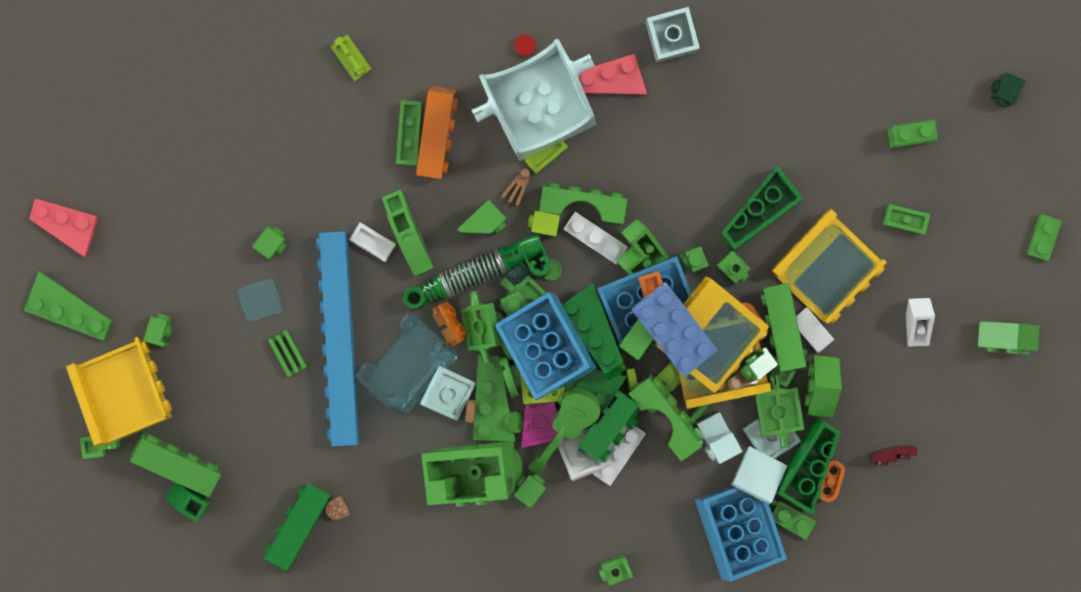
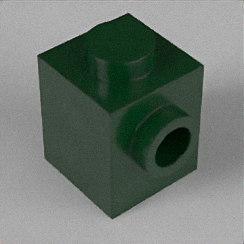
[990,72,1026,108]

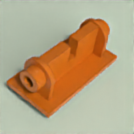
[432,301,466,347]

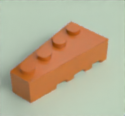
[416,86,458,179]

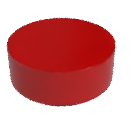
[515,34,536,57]

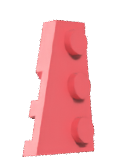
[578,54,647,95]
[29,199,98,257]

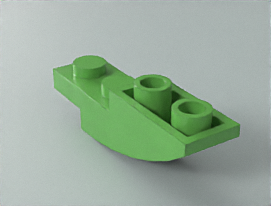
[382,189,435,277]

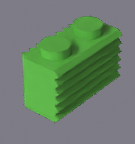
[887,119,938,149]

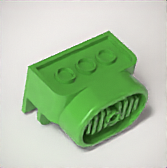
[421,442,523,507]

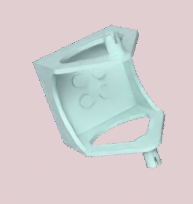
[472,39,597,161]

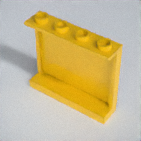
[66,337,172,447]

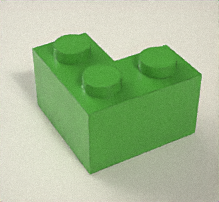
[616,219,669,275]
[978,321,1040,354]
[804,355,842,418]

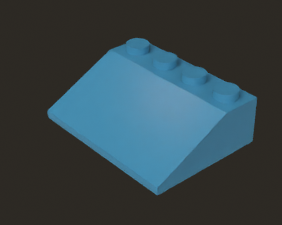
[597,256,692,345]
[495,292,597,400]
[694,486,787,582]

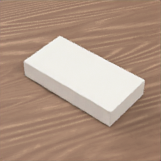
[349,222,397,262]
[796,307,834,353]

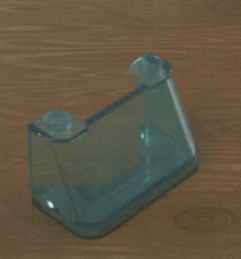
[355,312,457,415]

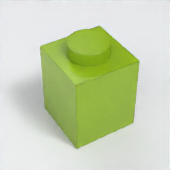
[528,211,560,237]

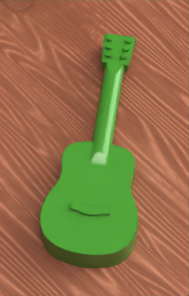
[528,387,601,475]

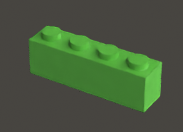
[761,283,807,373]

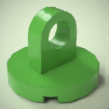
[499,356,521,399]

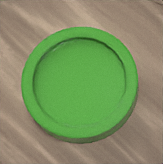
[541,259,562,281]
[505,412,524,433]

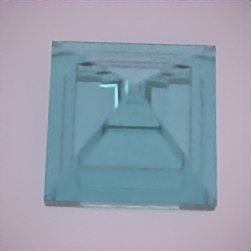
[505,262,531,286]

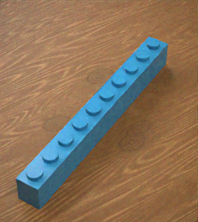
[316,231,360,446]

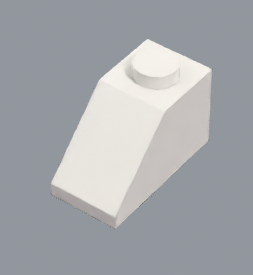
[906,298,935,347]

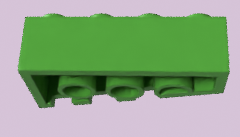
[130,431,221,497]

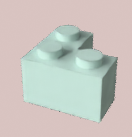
[695,411,742,464]

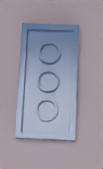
[631,282,718,377]

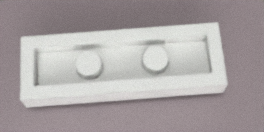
[563,212,628,264]
[593,427,646,486]

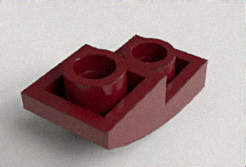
[869,445,917,466]

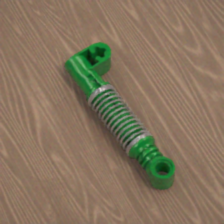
[403,233,551,311]

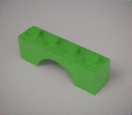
[539,183,627,225]
[628,374,703,461]

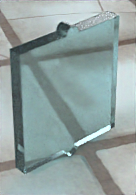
[237,278,284,323]

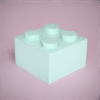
[645,7,700,63]

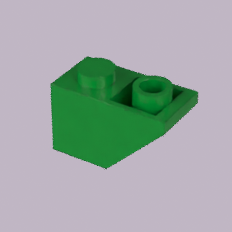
[165,482,213,522]

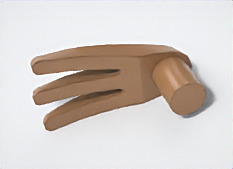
[502,169,530,206]
[727,371,760,390]

